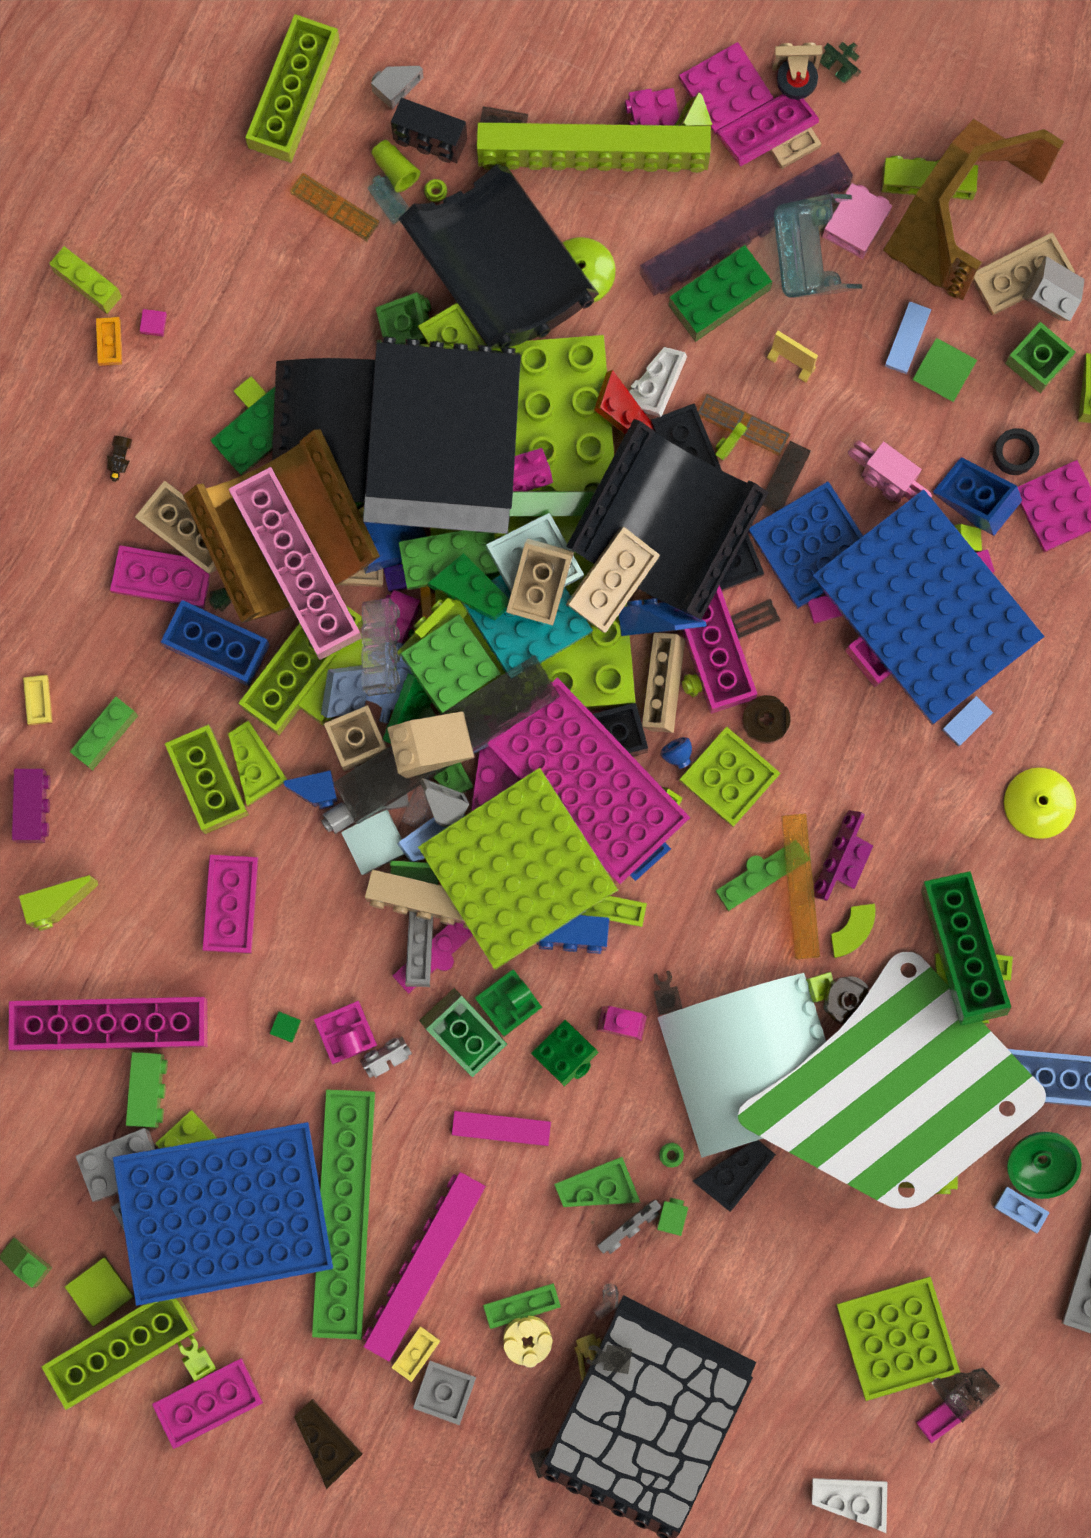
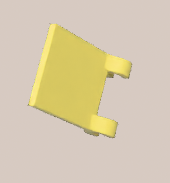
[767,331,818,383]

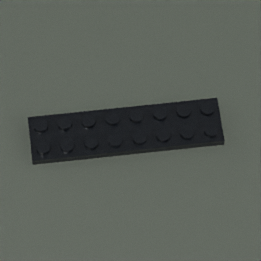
[651,403,764,592]

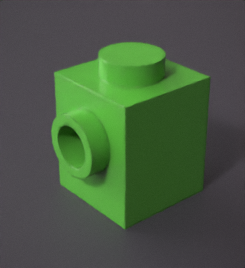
[656,1197,688,1236]

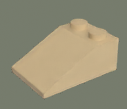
[506,539,574,625]
[388,712,474,778]

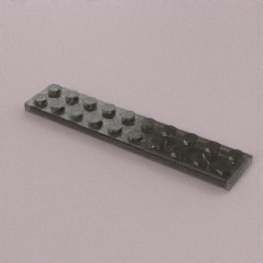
[333,655,560,824]

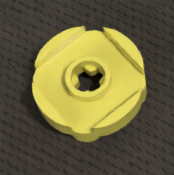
[503,1316,553,1367]

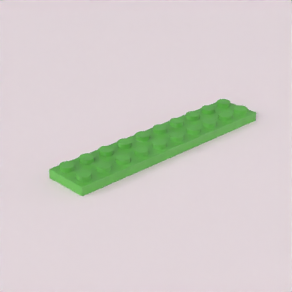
[312,1089,375,1339]

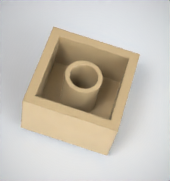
[324,705,388,772]

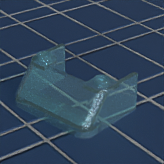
[774,193,862,298]

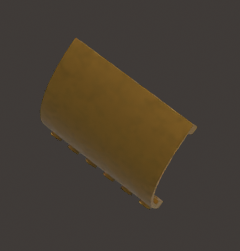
[183,429,380,623]

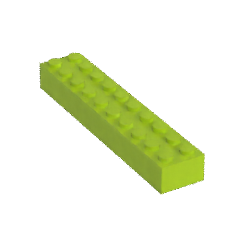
[477,123,711,173]

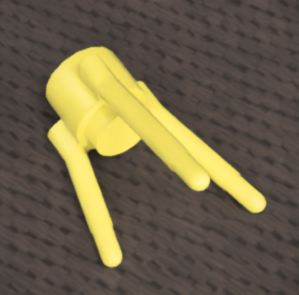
[575,1333,601,1381]

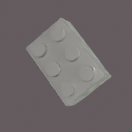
[76,1128,156,1202]

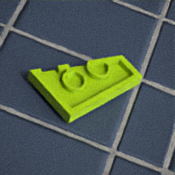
[228,721,287,806]

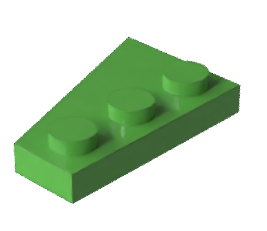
[554,1157,640,1207]

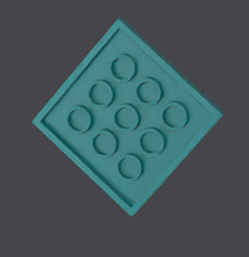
[461,575,593,681]

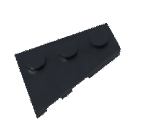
[692,1140,776,1212]

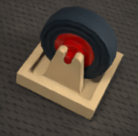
[772,43,822,100]

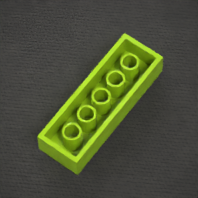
[245,14,340,163]
[238,606,365,736]
[41,1298,199,1410]

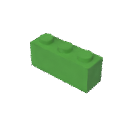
[70,697,138,771]
[126,1052,168,1128]

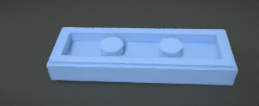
[885,302,931,374]

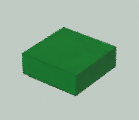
[270,1012,302,1043]

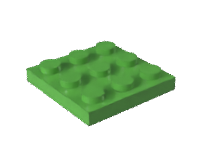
[400,614,501,714]

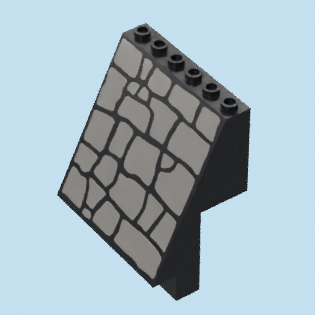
[538,1295,757,1538]

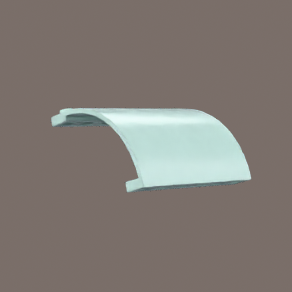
[657,973,826,1158]

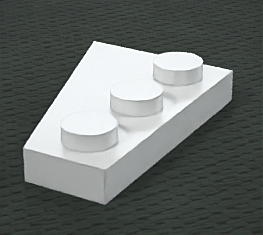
[629,347,687,417]
[811,1478,887,1533]

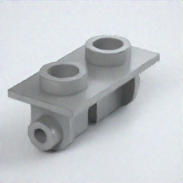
[360,1037,412,1078]

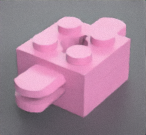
[848,440,932,503]

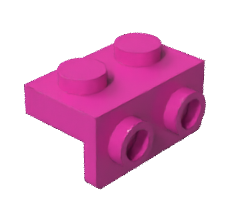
[513,448,553,491]

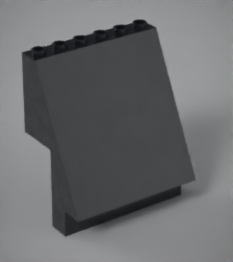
[363,336,521,534]

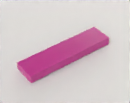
[452,1111,551,1146]

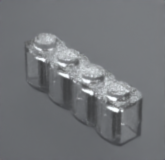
[361,598,400,696]

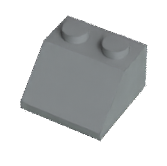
[1022,256,1085,321]

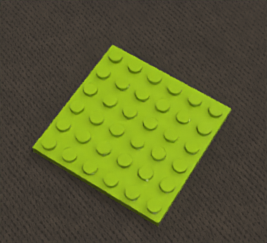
[418,768,618,970]

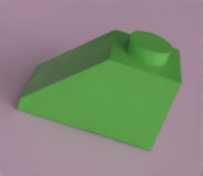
[0,1237,52,1288]

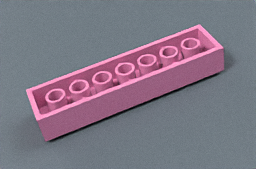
[229,467,362,660]

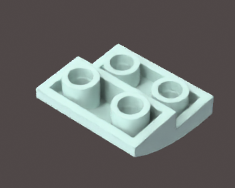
[341,810,405,875]

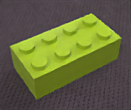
[165,724,249,834]

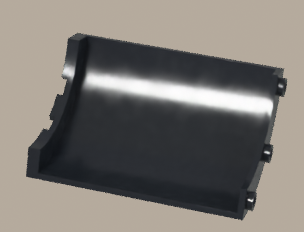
[399,164,599,349]

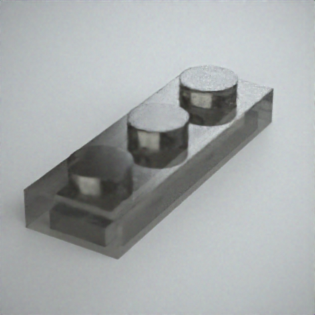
[762,441,811,512]

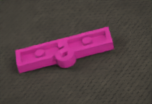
[392,922,473,994]

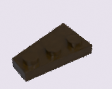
[294,1399,363,1490]

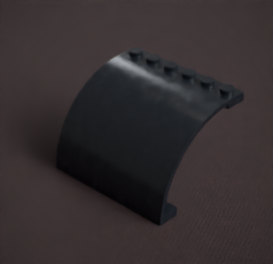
[272,358,375,503]
[566,419,769,620]

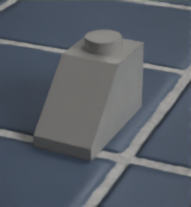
[371,66,424,109]
[420,778,469,827]

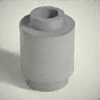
[321,801,358,834]

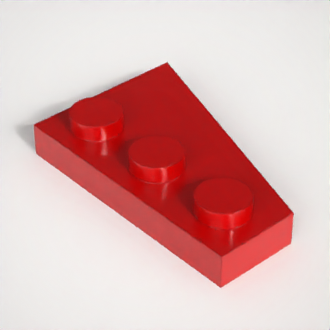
[594,370,654,434]

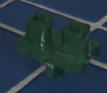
[820,42,861,84]

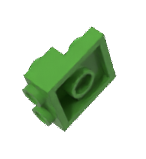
[376,292,431,344]

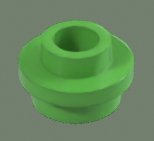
[659,1143,684,1168]

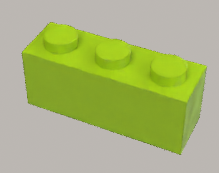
[49,246,122,314]

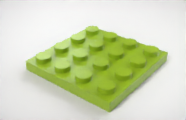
[836,1276,960,1401]

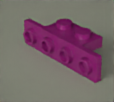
[811,810,873,901]

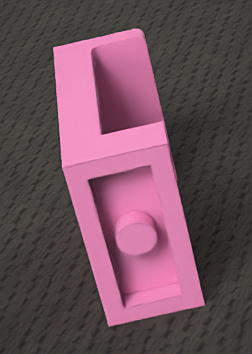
[822,183,892,259]

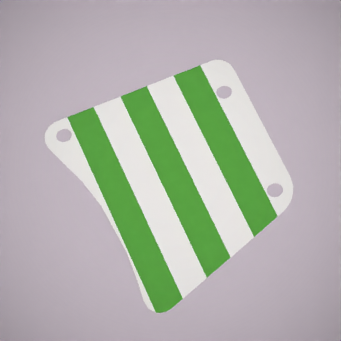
[738,952,1046,1209]

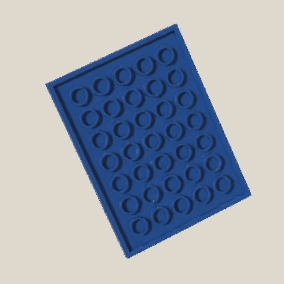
[812,489,1045,725]
[113,1122,333,1306]

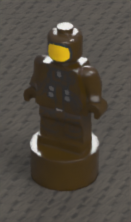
[107,435,132,482]

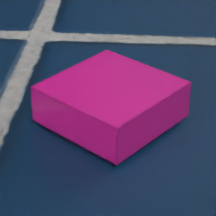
[140,309,167,337]

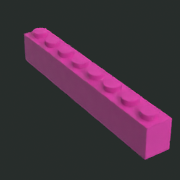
[362,1172,486,1361]

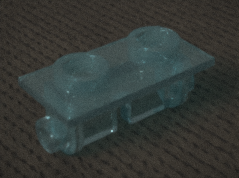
[367,175,409,225]

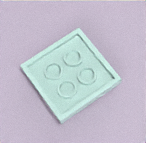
[486,513,584,593]

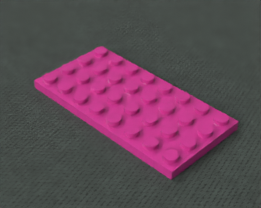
[487,677,690,884]

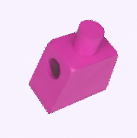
[597,1006,647,1041]

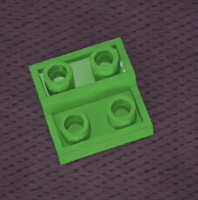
[913,338,977,402]

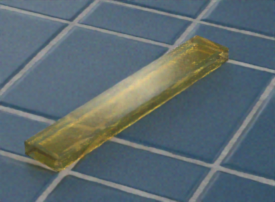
[781,813,820,960]

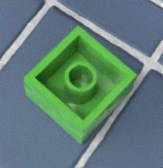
[1005,322,1076,394]

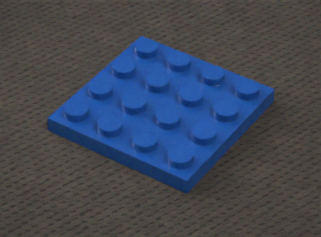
[748,481,863,609]

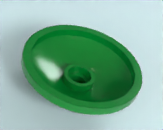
[1007,1132,1082,1199]

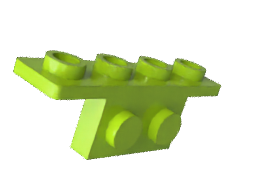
[397,598,468,657]

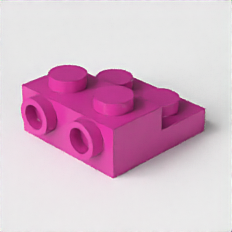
[625,88,679,126]

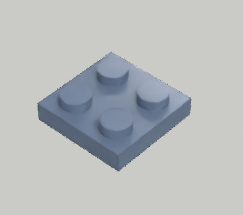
[321,665,371,718]

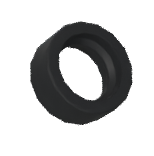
[993,428,1040,475]

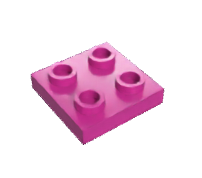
[314,1001,377,1065]

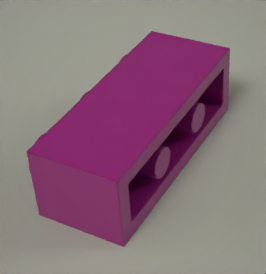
[12,769,51,843]

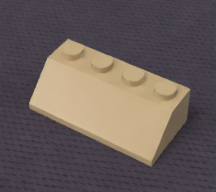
[135,481,216,575]

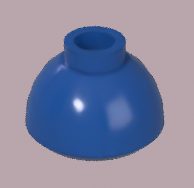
[660,737,692,769]

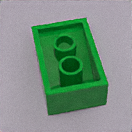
[419,987,508,1078]

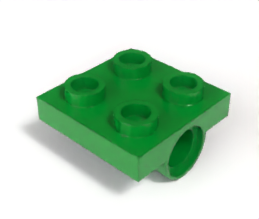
[475,969,543,1037]
[531,1020,599,1087]

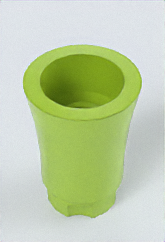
[371,140,421,193]

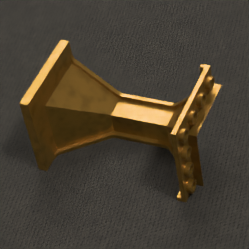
[883,118,1064,301]

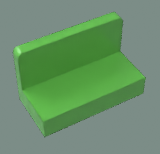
[390,861,439,885]

